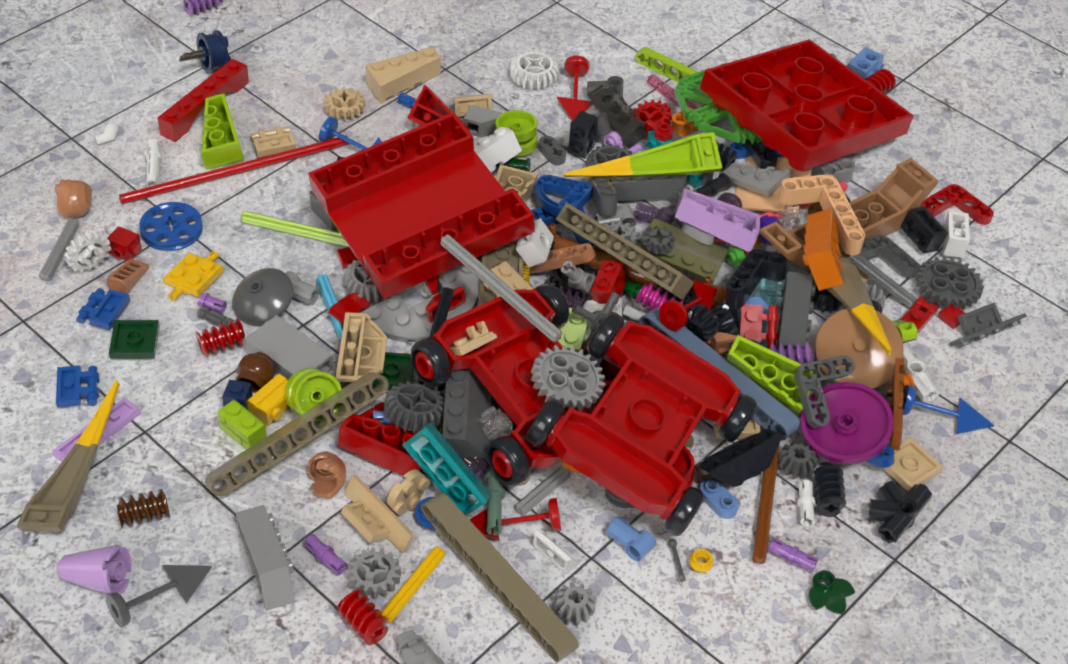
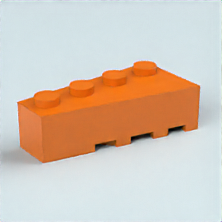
[803,208,843,291]

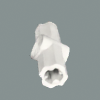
[902,344,940,403]

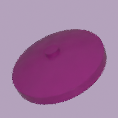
[801,382,893,464]

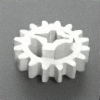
[64,230,111,273]

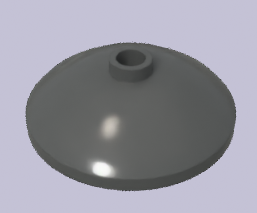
[232,268,294,325]

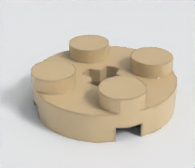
[387,470,430,515]

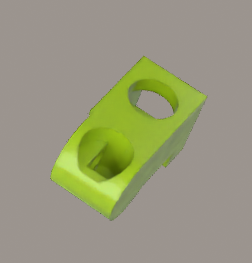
[892,320,918,343]

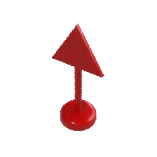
[557,55,593,121]
[659,280,717,331]
[469,497,562,541]

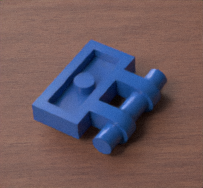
[76,288,130,330]
[56,365,100,407]

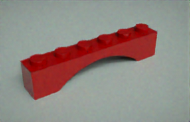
[157,59,249,142]

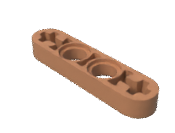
[523,243,595,274]

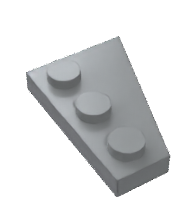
[722,163,792,197]

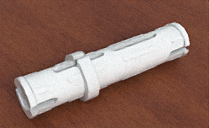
[145,139,162,187]

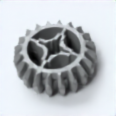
[344,260,393,304]

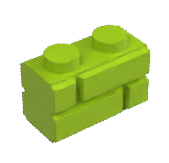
[217,400,267,450]

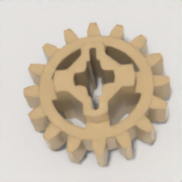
[324,87,365,120]

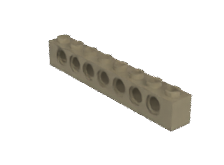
[555,202,694,300]

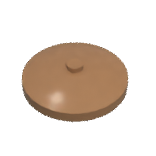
[815,308,903,390]

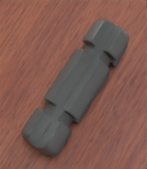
[197,306,235,328]

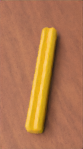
[380,546,445,623]

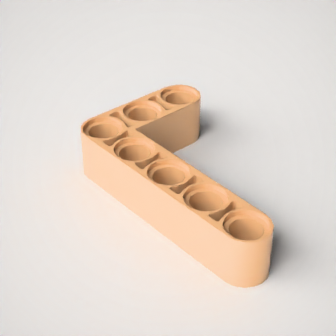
[778,174,865,256]

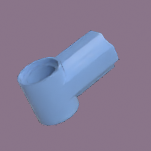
[606,517,656,562]

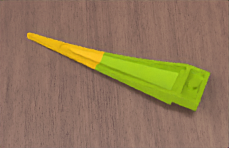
[563,132,722,177]

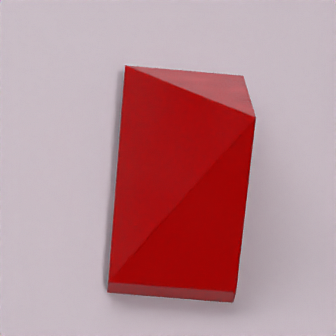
[426,287,466,323]

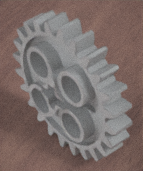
[531,345,605,411]

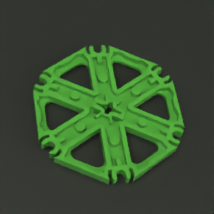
[674,68,763,144]

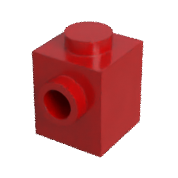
[107,226,142,261]

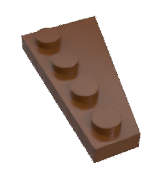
[886,358,904,450]

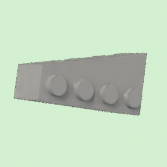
[236,505,295,611]

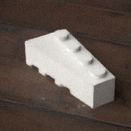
[474,127,522,172]

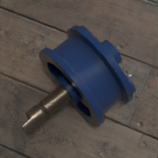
[179,30,231,74]

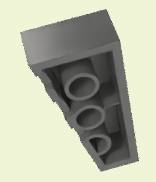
[776,271,816,349]

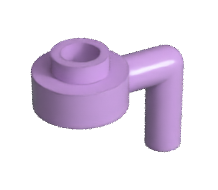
[604,131,642,154]

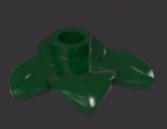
[808,570,855,614]

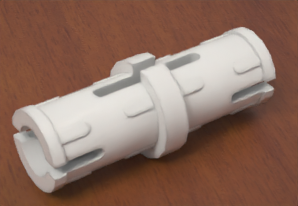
[797,480,816,526]

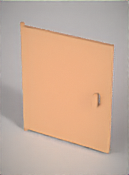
[731,156,813,213]

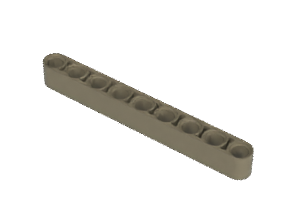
[205,372,389,496]
[421,492,579,662]

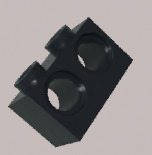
[568,111,598,159]
[900,207,948,253]

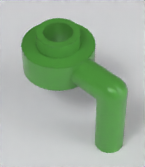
[726,246,745,268]

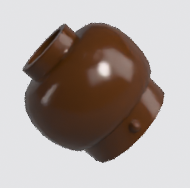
[236,352,276,393]

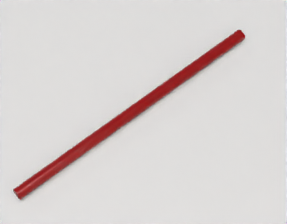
[119,135,349,204]

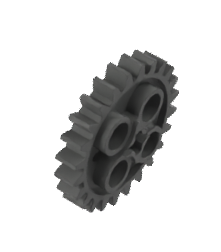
[915,256,984,310]

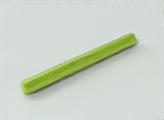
[241,211,349,247]

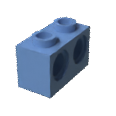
[847,47,884,79]

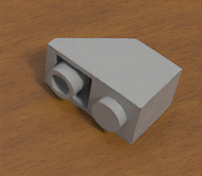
[464,105,502,137]

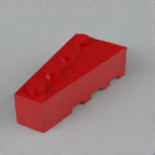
[338,414,426,476]

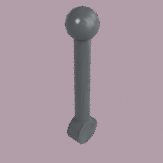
[668,539,686,582]

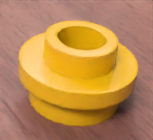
[689,549,714,573]

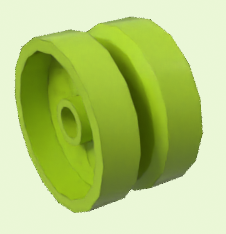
[495,110,538,157]
[285,368,342,421]

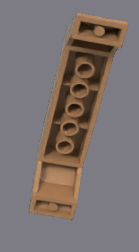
[759,158,939,274]

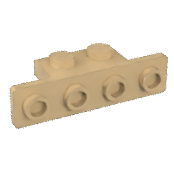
[341,475,414,553]

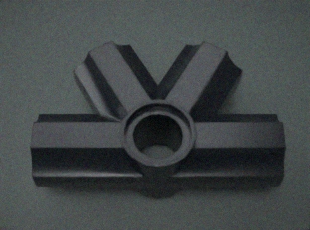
[868,481,932,543]

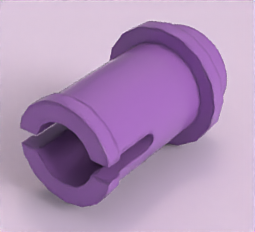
[198,293,227,314]

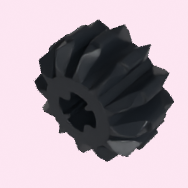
[810,282,843,314]
[685,303,720,342]
[711,304,739,336]

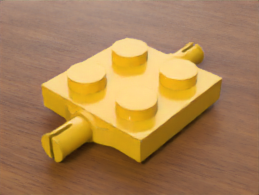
[163,250,224,301]

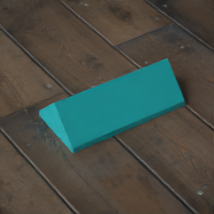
[403,422,491,516]

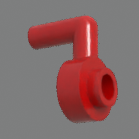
[643,120,674,141]

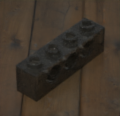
[588,82,647,149]

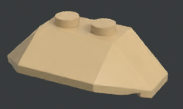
[335,312,387,382]

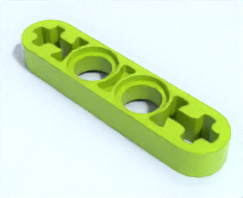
[635,47,697,82]

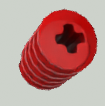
[865,69,896,93]
[195,319,245,357]
[337,589,388,645]

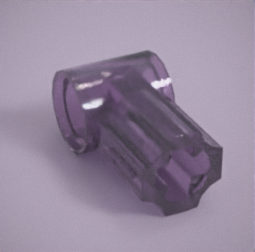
[633,202,675,225]

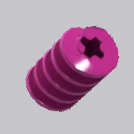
[635,282,683,311]

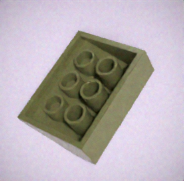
[638,218,728,286]

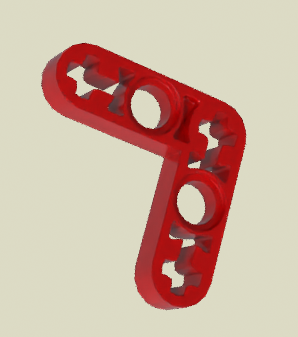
[920,184,994,225]

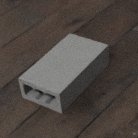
[245,315,333,380]

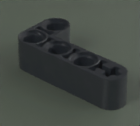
[725,249,787,309]

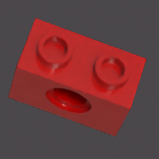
[590,260,627,304]

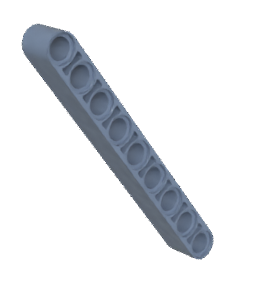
[639,307,801,441]

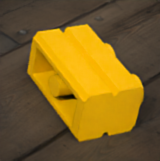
[247,374,289,426]

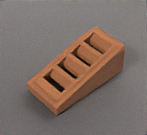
[107,259,150,294]

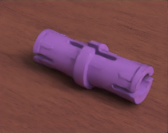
[303,534,348,576]
[768,538,818,573]

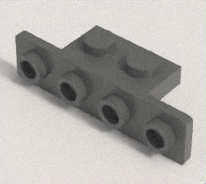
[949,302,1027,347]

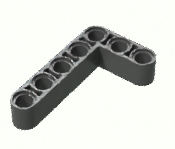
[592,175,687,216]

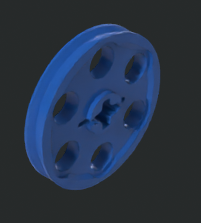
[139,202,203,251]

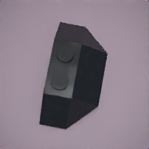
[696,429,782,487]

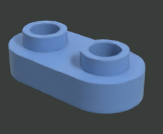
[700,479,739,519]

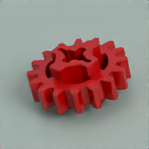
[631,99,672,133]

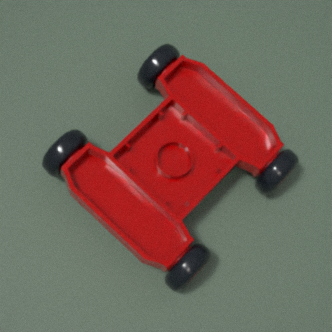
[410,283,616,486]
[526,312,757,536]

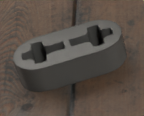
[539,136,566,166]

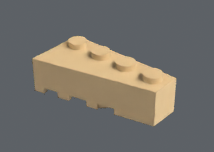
[366,47,441,104]
[496,165,538,203]

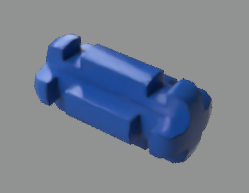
[397,93,417,108]

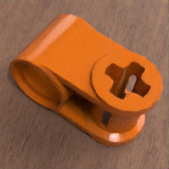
[671,107,699,138]

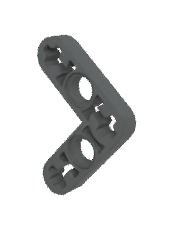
[846,235,921,278]
[794,356,855,429]

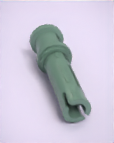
[484,471,505,536]

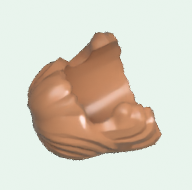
[55,179,92,219]
[307,451,346,499]

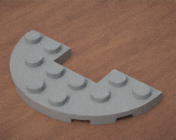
[360,264,479,342]

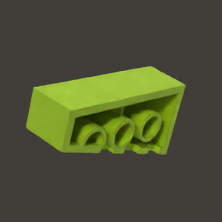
[201,93,244,170]
[726,335,813,417]

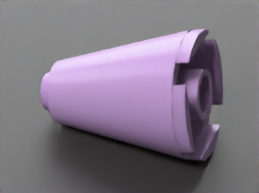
[57,545,132,594]

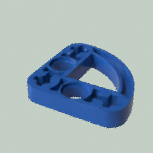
[535,175,592,216]

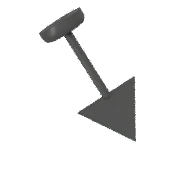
[106,565,212,627]

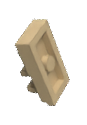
[453,94,492,117]
[450,321,497,356]

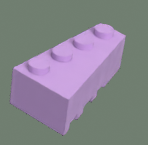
[675,188,760,252]

